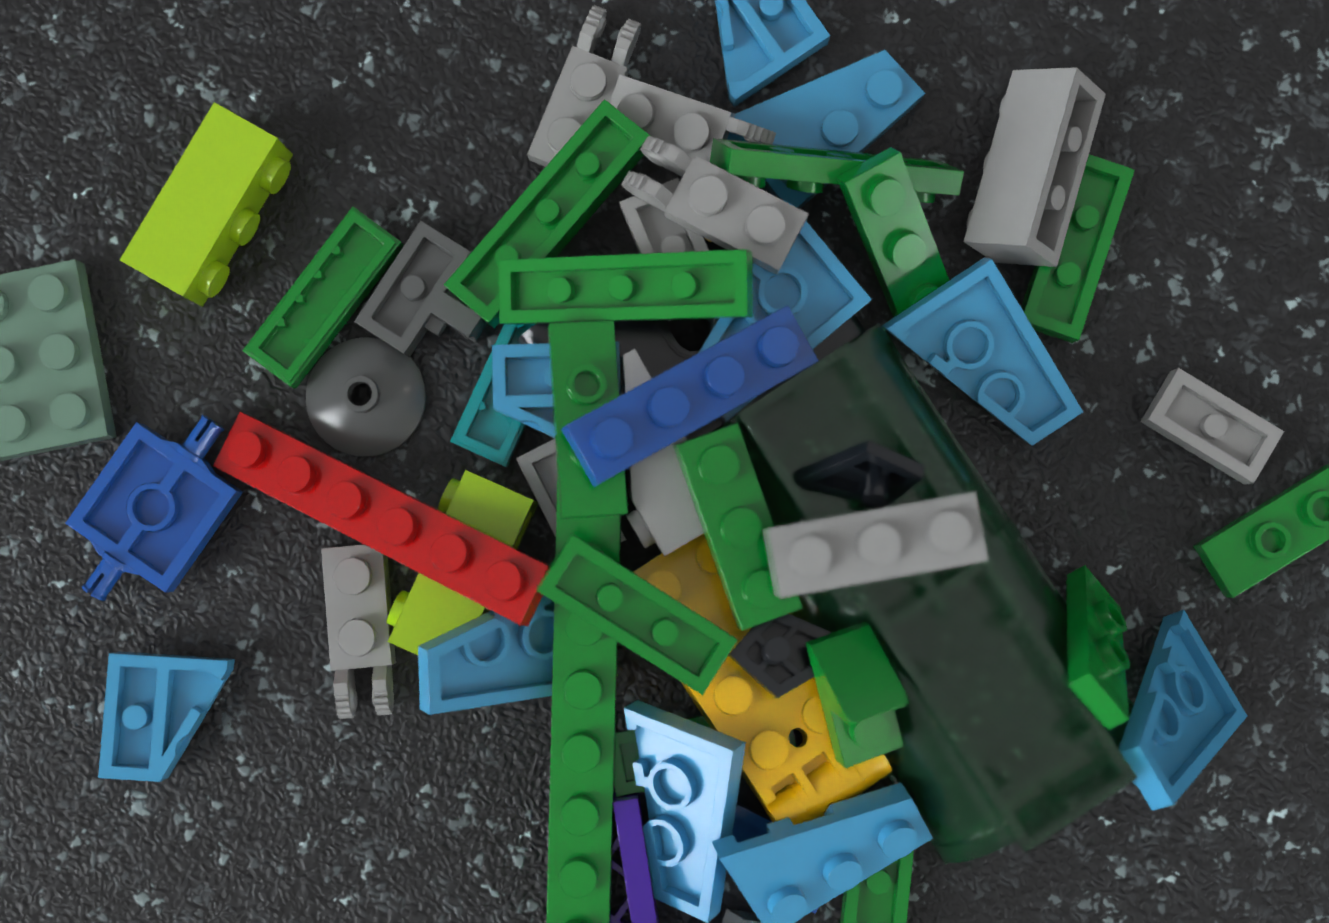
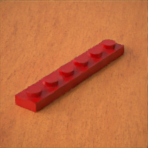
[213,412,550,626]

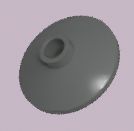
[306,337,427,457]

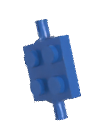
[65,415,243,601]

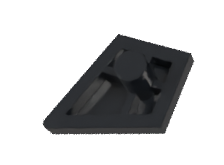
[794,439,925,509]
[728,614,832,699]

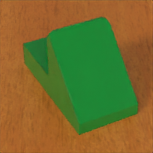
[805,621,909,769]

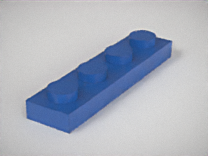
[561,305,819,487]

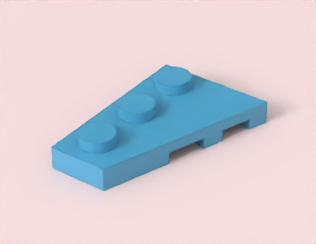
[727,50,925,209]
[698,203,872,422]
[882,257,1083,446]
[418,595,554,715]
[1118,610,1247,810]
[624,700,746,923]
[711,783,933,923]

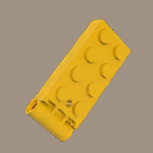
[634,533,892,825]

